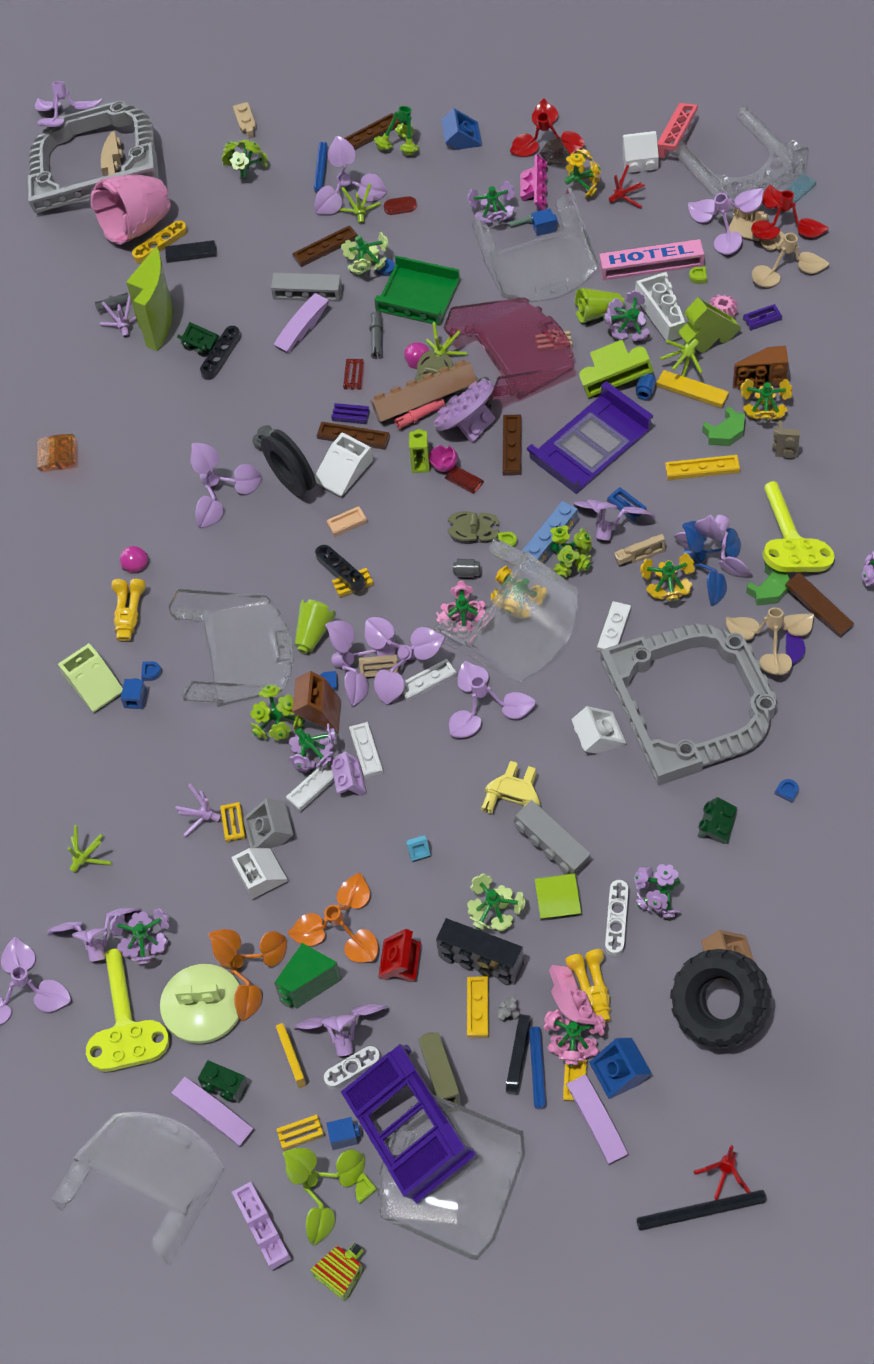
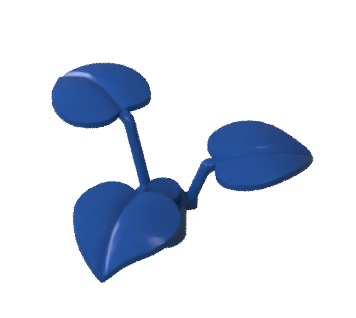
[682,521,741,606]

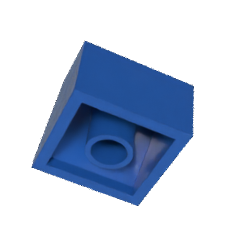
[441,108,482,150]
[589,1037,652,1099]

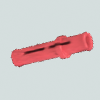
[394,397,445,430]

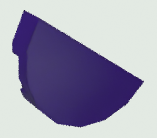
[786,631,805,666]

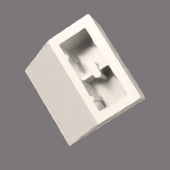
[231,848,288,899]

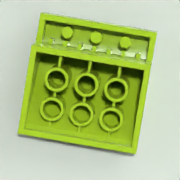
[126,247,173,351]

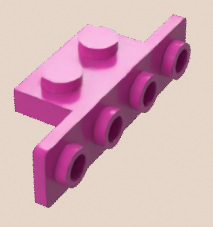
[520,154,547,210]

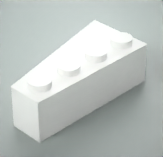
[635,272,685,341]

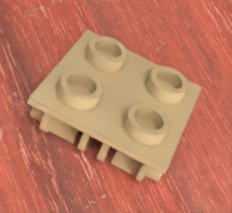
[729,208,769,241]

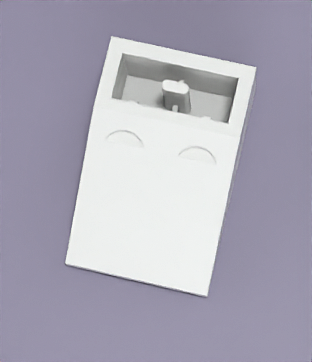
[315,433,373,497]

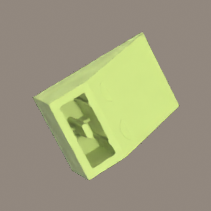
[58,644,123,713]

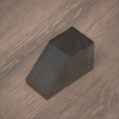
[539,138,570,166]

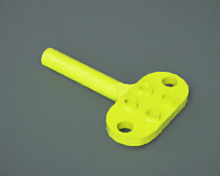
[762,481,835,572]
[86,949,169,1072]

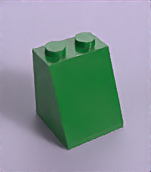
[274,943,341,1009]

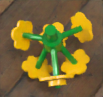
[564,149,601,198]
[740,379,792,421]
[640,553,695,601]

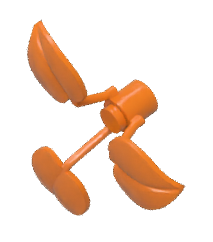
[288,873,378,963]
[208,929,287,1021]

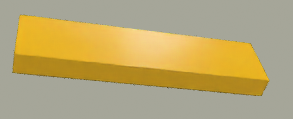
[656,370,729,408]
[665,455,740,480]

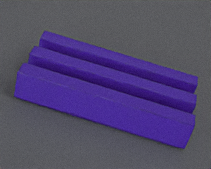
[743,304,782,331]
[331,403,370,424]

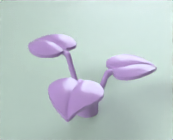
[35,81,102,127]
[314,136,387,214]
[688,188,764,255]
[190,443,262,528]
[573,499,655,540]
[674,515,753,577]
[365,617,445,704]
[325,620,396,706]
[449,661,536,738]
[48,908,142,961]
[0,937,71,1025]
[294,1004,388,1056]

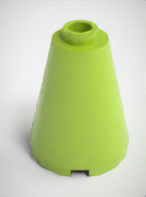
[575,288,624,322]
[294,599,336,654]

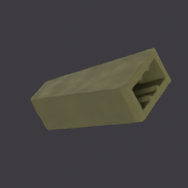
[418,1032,462,1114]

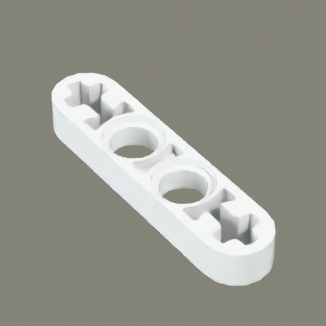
[605,880,628,957]

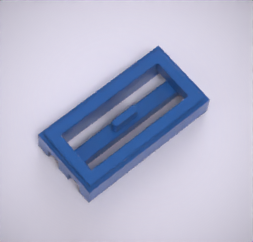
[607,487,647,522]

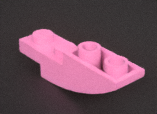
[549,965,597,1025]

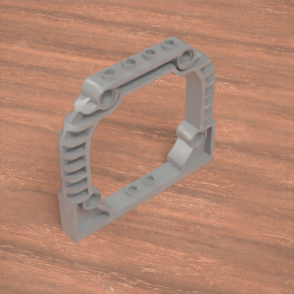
[28,101,159,213]
[600,623,777,785]

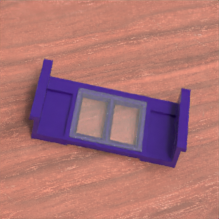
[527,381,653,494]

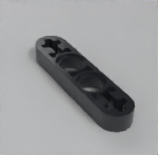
[200,326,241,380]
[315,545,365,591]
[506,1014,531,1094]

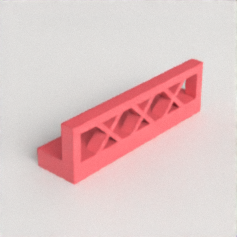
[657,103,698,158]

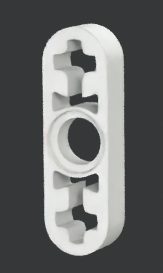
[324,1046,380,1090]

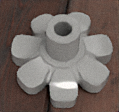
[497,996,519,1021]

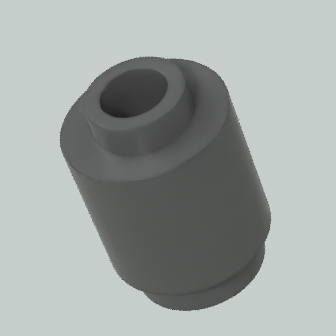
[453,559,480,578]

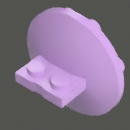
[434,379,496,442]

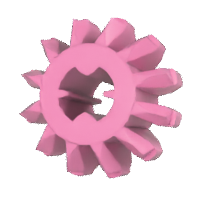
[709,294,738,318]

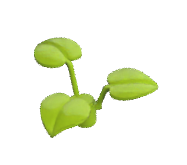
[283,1148,365,1245]

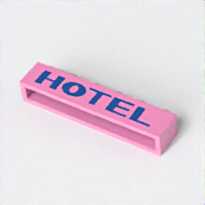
[599,239,704,280]

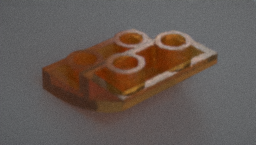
[37,434,75,471]

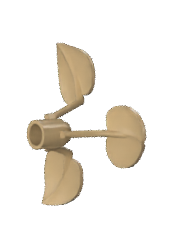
[752,231,829,288]
[726,608,814,675]

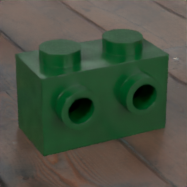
[198,1060,248,1103]

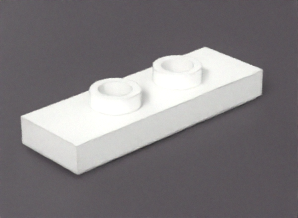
[597,601,631,651]
[286,763,334,812]

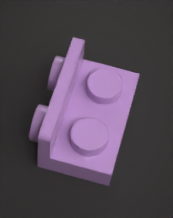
[330,751,366,795]

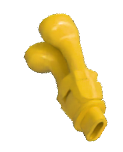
[111,579,146,641]
[565,949,611,1023]

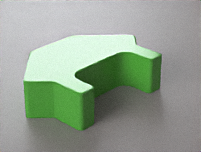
[702,407,745,446]
[746,564,789,605]

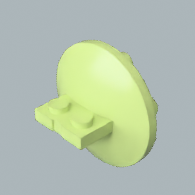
[160,964,239,1044]

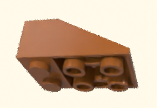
[732,346,789,389]
[292,671,341,733]

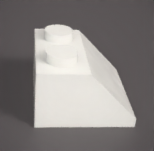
[623,131,659,173]
[571,706,626,754]

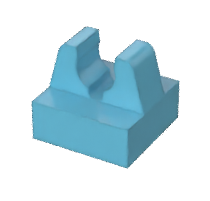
[406,835,431,861]

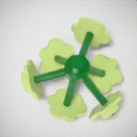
[341,232,388,275]
[467,873,525,931]

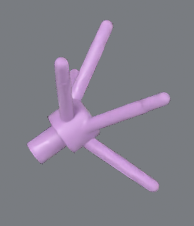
[100,295,137,336]
[175,784,221,837]

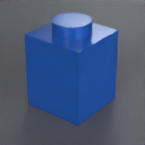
[531,208,558,236]
[121,678,147,709]
[326,1117,360,1150]

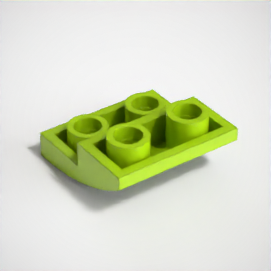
[534,873,581,919]

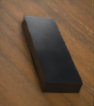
[165,240,216,263]

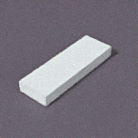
[402,659,457,702]
[349,722,383,779]

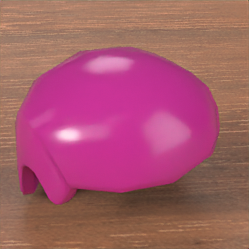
[404,342,430,369]
[429,445,458,472]
[120,546,148,573]

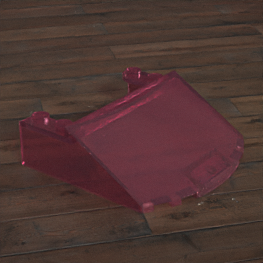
[443,297,574,400]

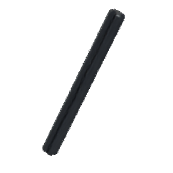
[636,1190,767,1230]

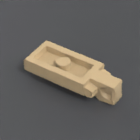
[233,102,256,139]
[614,534,666,565]

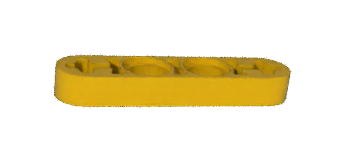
[132,220,187,263]

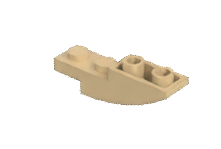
[101,131,123,177]

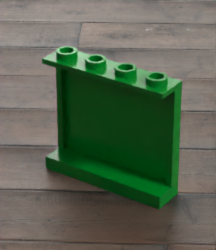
[374,256,460,326]

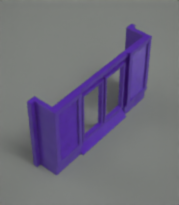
[341,1044,477,1204]

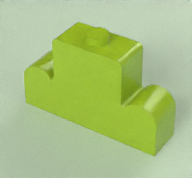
[678,297,741,353]
[579,340,654,398]

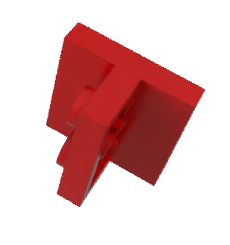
[378,929,421,982]

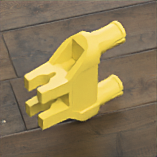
[481,761,540,814]

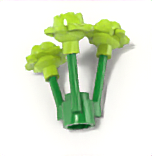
[374,106,419,155]

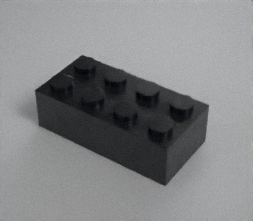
[436,918,524,985]

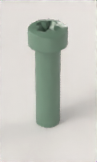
[509,214,532,227]

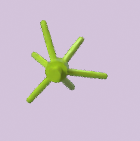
[338,183,381,223]
[426,322,468,356]
[660,338,702,377]
[67,825,112,872]

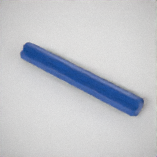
[313,142,328,193]
[529,1027,546,1109]

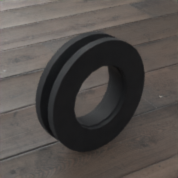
[261,430,316,497]

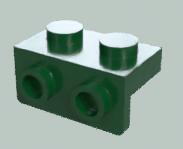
[177,322,220,354]
[698,797,737,844]

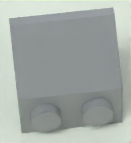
[243,798,293,848]

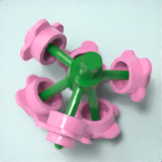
[436,581,490,636]
[544,1009,605,1066]

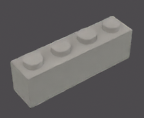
[271,273,342,302]
[513,800,591,874]

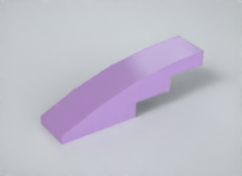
[274,293,330,354]
[566,1074,628,1164]
[170,1077,253,1146]
[232,1182,291,1270]

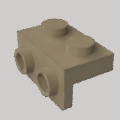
[772,420,800,458]

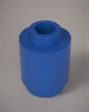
[636,373,657,400]

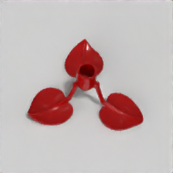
[510,98,585,157]
[751,184,829,240]

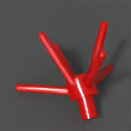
[608,165,645,209]
[693,1145,751,1200]

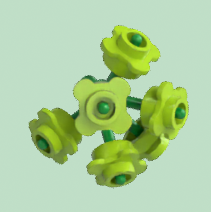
[550,525,592,578]

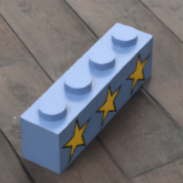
[521,501,578,572]

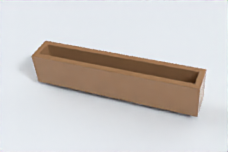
[370,360,478,422]

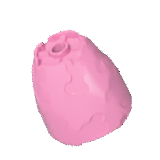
[91,175,171,245]

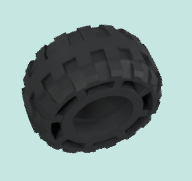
[670,949,772,1049]

